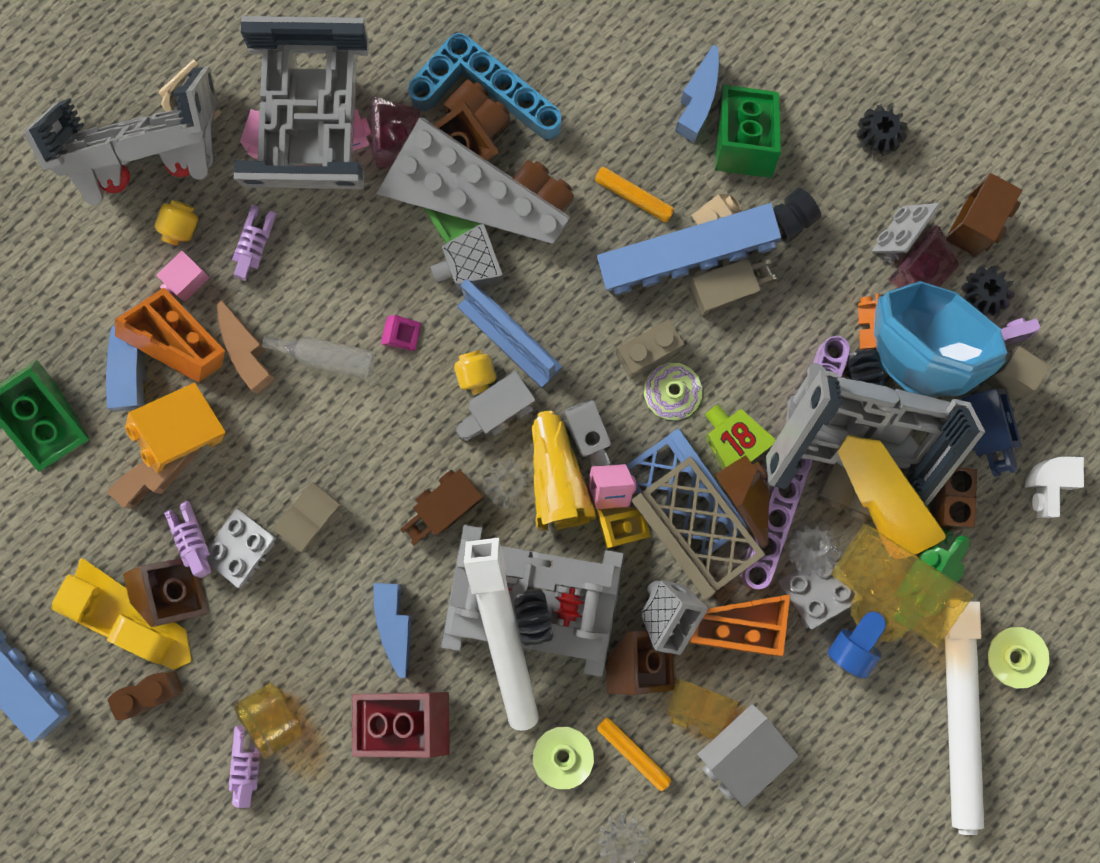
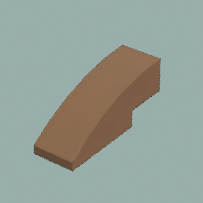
[217,300,275,395]
[106,448,202,509]

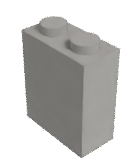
[697,704,799,807]

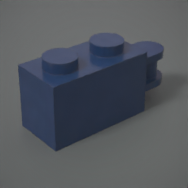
[962,388,1022,477]

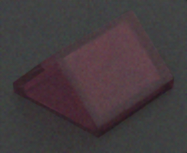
[370,96,420,168]
[887,225,959,288]

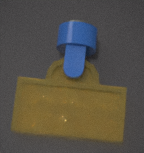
[827,523,975,679]

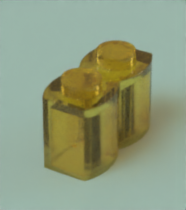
[665,678,738,739]
[233,683,303,759]

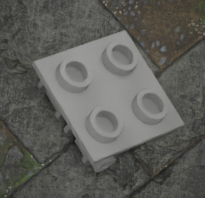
[871,203,940,264]
[207,508,278,589]
[778,552,864,630]

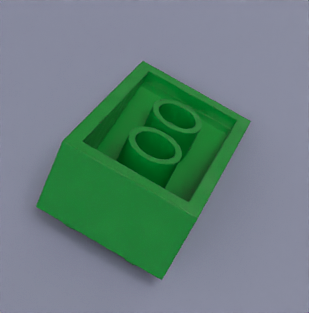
[715,85,781,178]
[0,359,89,472]

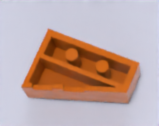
[115,287,225,383]
[688,594,790,657]

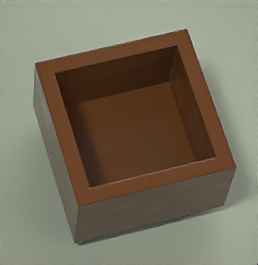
[945,173,1023,257]

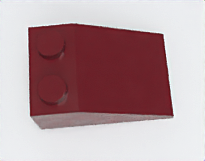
[352,692,450,758]

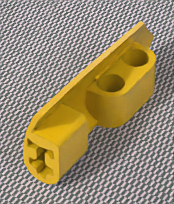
[837,434,946,560]
[51,558,192,670]

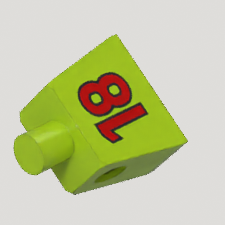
[704,404,776,470]

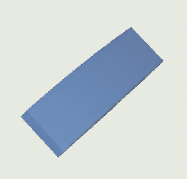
[675,45,719,143]
[106,326,146,412]
[373,583,412,678]

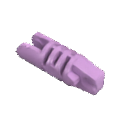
[232,204,277,281]
[164,501,211,578]
[229,726,262,808]

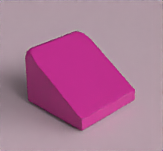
[381,315,421,351]

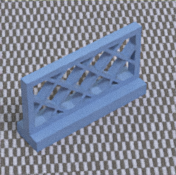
[457,279,562,389]
[626,428,749,560]

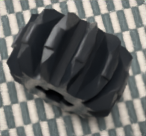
[856,104,908,156]
[961,266,1015,316]
[847,349,885,386]
[514,590,553,646]

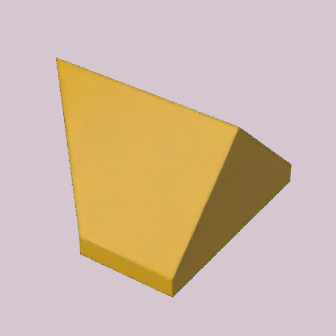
[595,507,651,549]

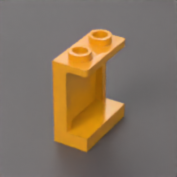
[125,382,226,473]

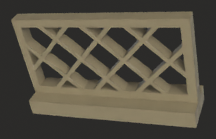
[631,456,765,600]

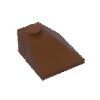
[434,101,500,161]
[715,455,770,548]
[123,558,209,627]
[606,630,675,695]

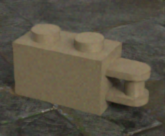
[689,258,778,317]

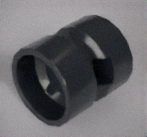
[773,188,821,243]

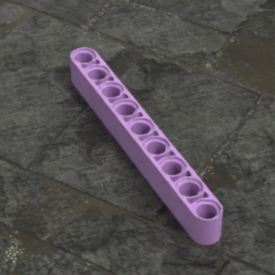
[740,336,850,589]

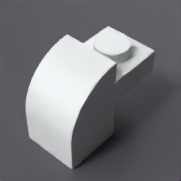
[1025,457,1084,518]

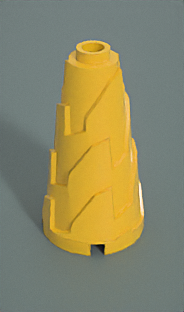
[532,411,596,531]

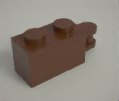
[400,469,484,546]

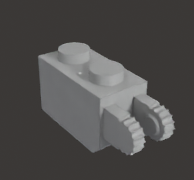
[456,371,536,442]

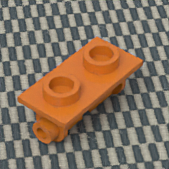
[858,293,881,351]

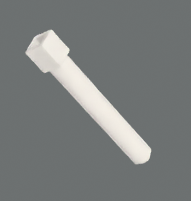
[464,538,539,731]
[940,601,984,835]

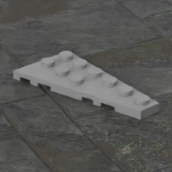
[376,118,571,244]

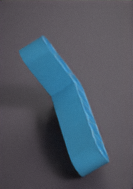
[408,33,561,140]

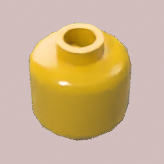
[154,199,199,246]
[454,349,496,395]

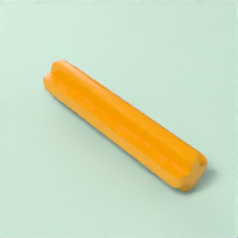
[595,167,674,222]
[597,717,672,791]

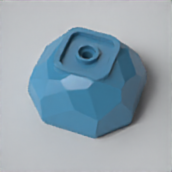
[874,281,1007,397]

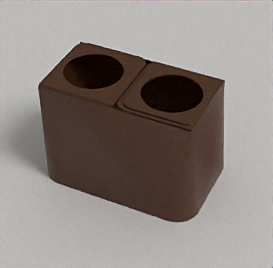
[930,467,977,531]

